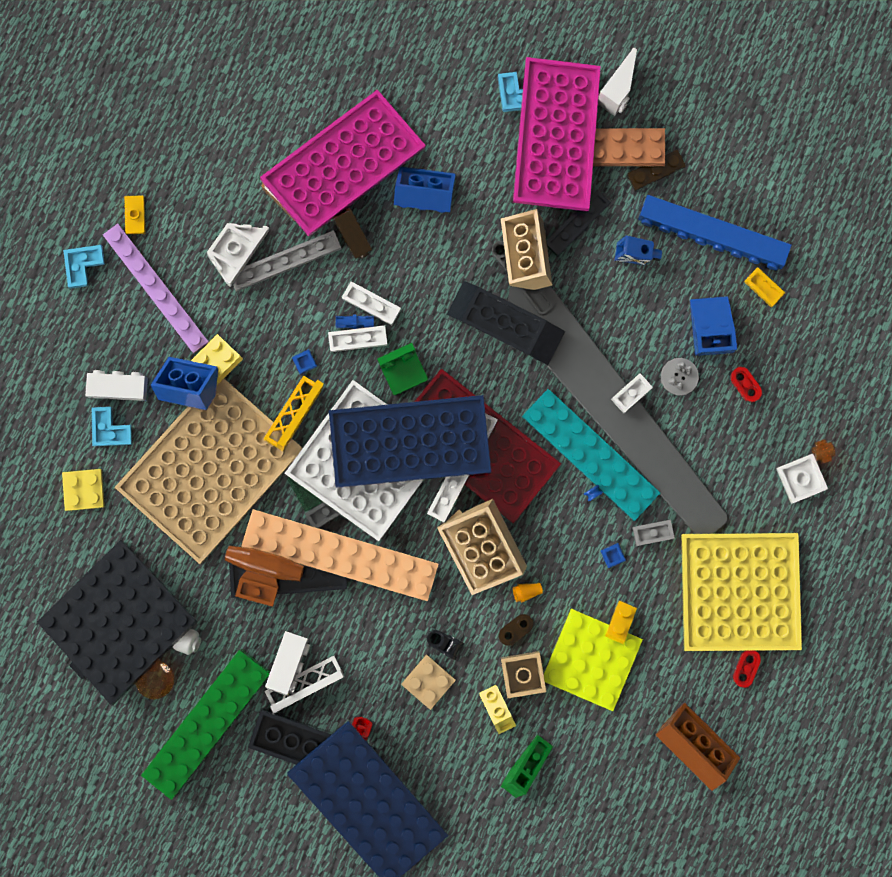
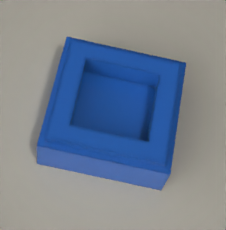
[292,349,317,375]
[600,543,626,568]

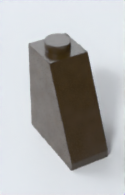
[332,207,372,259]

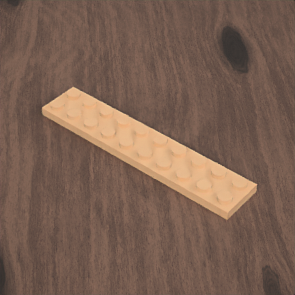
[242,509,438,601]

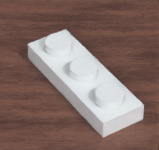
[342,282,401,326]
[328,326,387,352]

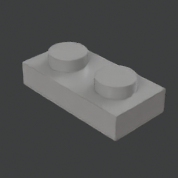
[632,520,675,546]

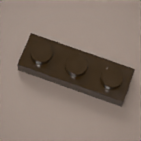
[627,149,686,191]

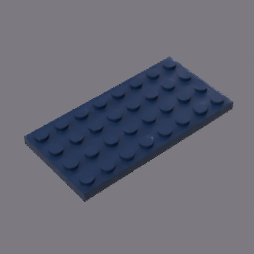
[329,395,491,488]
[287,720,448,877]

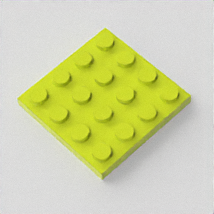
[543,609,643,711]

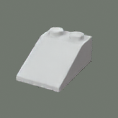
[598,48,637,116]

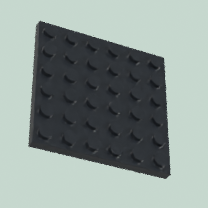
[37,540,198,705]

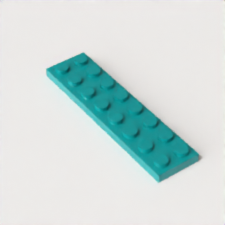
[522,389,660,521]

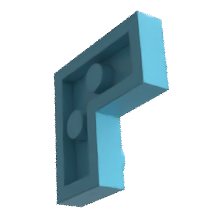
[498,72,523,112]
[63,245,105,289]
[92,407,132,446]

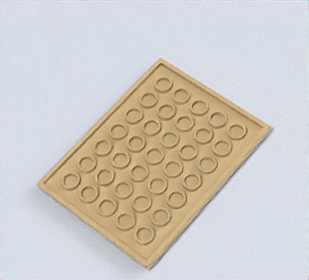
[114,379,303,564]

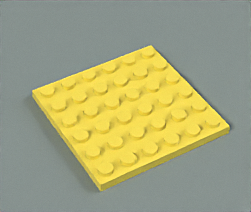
[681,533,802,651]

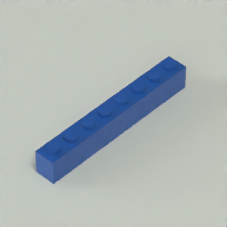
[638,195,791,270]

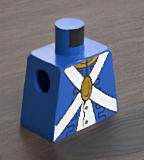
[615,235,662,265]

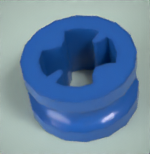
[584,485,603,502]

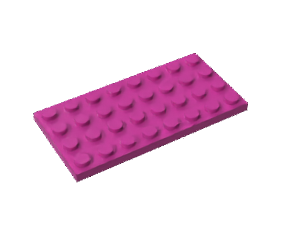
[513,57,601,211]
[260,90,426,236]

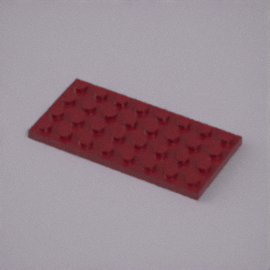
[414,369,561,524]

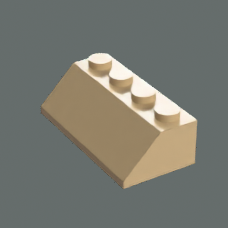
[501,209,552,290]

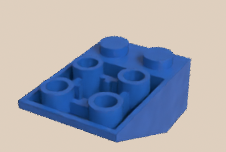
[690,297,737,356]

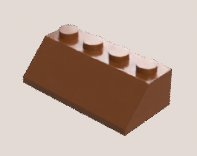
[656,703,740,791]

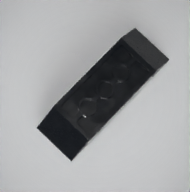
[446,281,566,365]

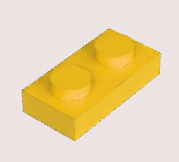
[605,601,637,644]

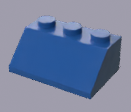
[394,167,455,213]
[151,357,218,410]

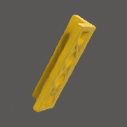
[263,376,324,451]

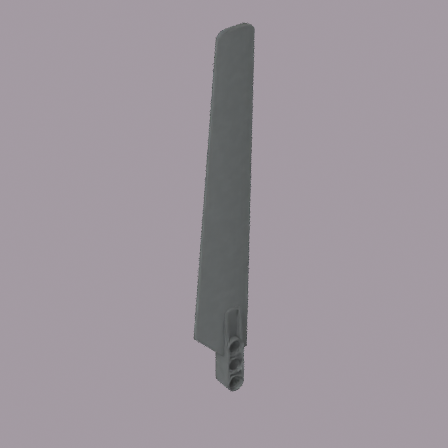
[492,241,727,534]

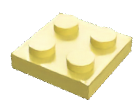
[191,334,243,385]
[62,469,105,511]

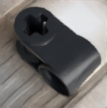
[426,629,464,660]

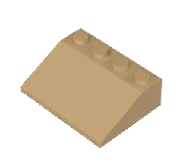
[437,499,527,595]

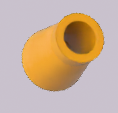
[513,583,543,603]

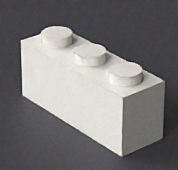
[85,370,148,401]
[265,631,310,696]

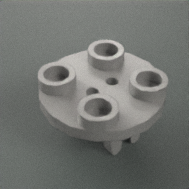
[660,358,699,396]

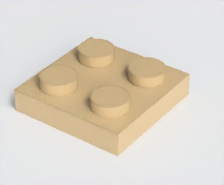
[401,654,456,710]

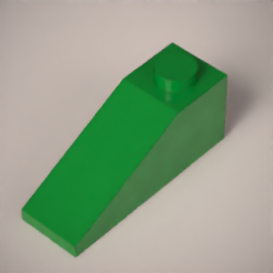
[501,735,553,798]

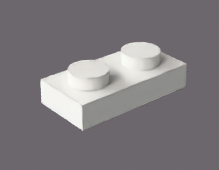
[611,374,653,413]

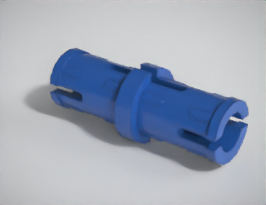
[336,314,374,329]

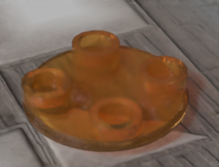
[135,661,174,700]

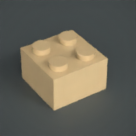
[501,651,546,698]

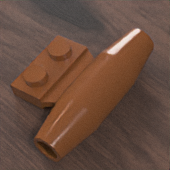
[225,546,304,607]

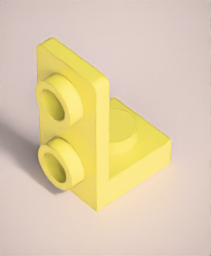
[480,685,516,734]

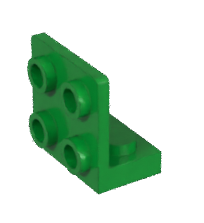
[377,343,428,396]

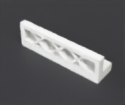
[265,656,344,713]

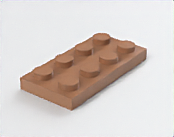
[593,128,665,166]

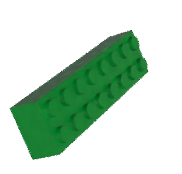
[141,649,270,800]

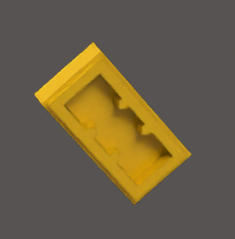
[124,195,145,235]
[744,267,785,308]

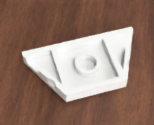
[207,223,269,287]

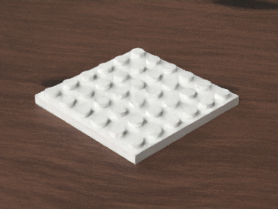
[285,380,424,541]

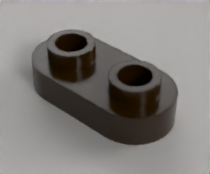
[498,614,533,646]

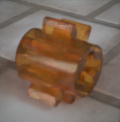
[811,439,835,464]

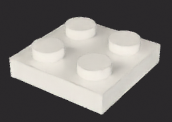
[776,454,828,504]

